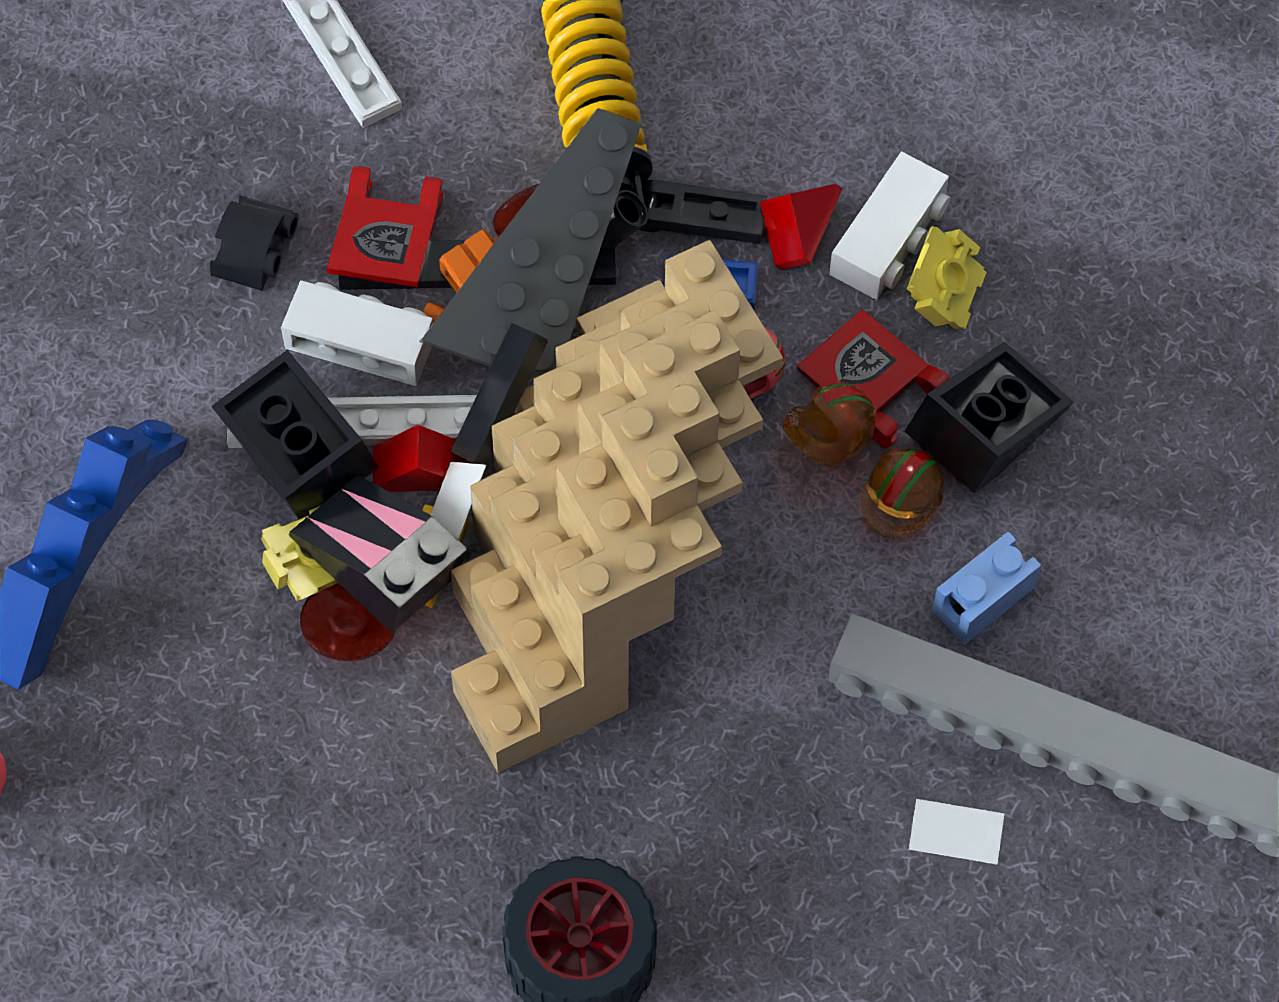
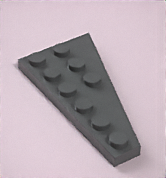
[419,108,641,383]

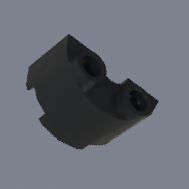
[210,195,298,291]

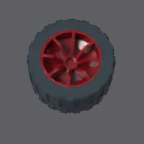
[502,856,657,1002]

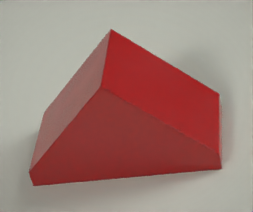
[760,183,843,270]
[373,424,468,492]

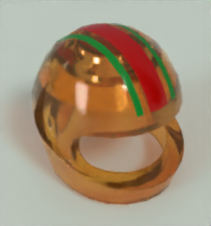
[782,383,877,468]
[861,448,945,539]

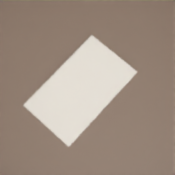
[431,462,486,539]
[909,799,1004,864]

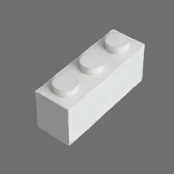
[829,151,951,300]
[281,280,433,386]

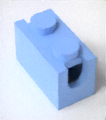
[932,532,1041,645]

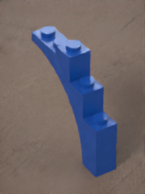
[0,420,187,690]

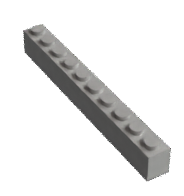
[828,613,1279,857]

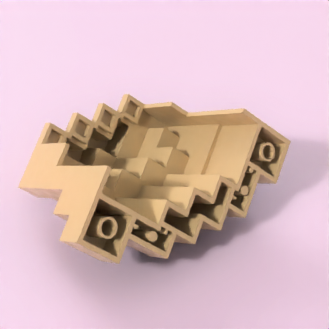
[451,240,783,773]

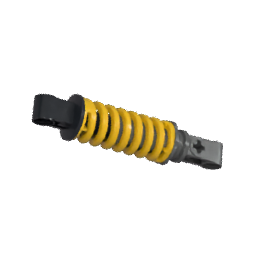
[538,0,653,248]

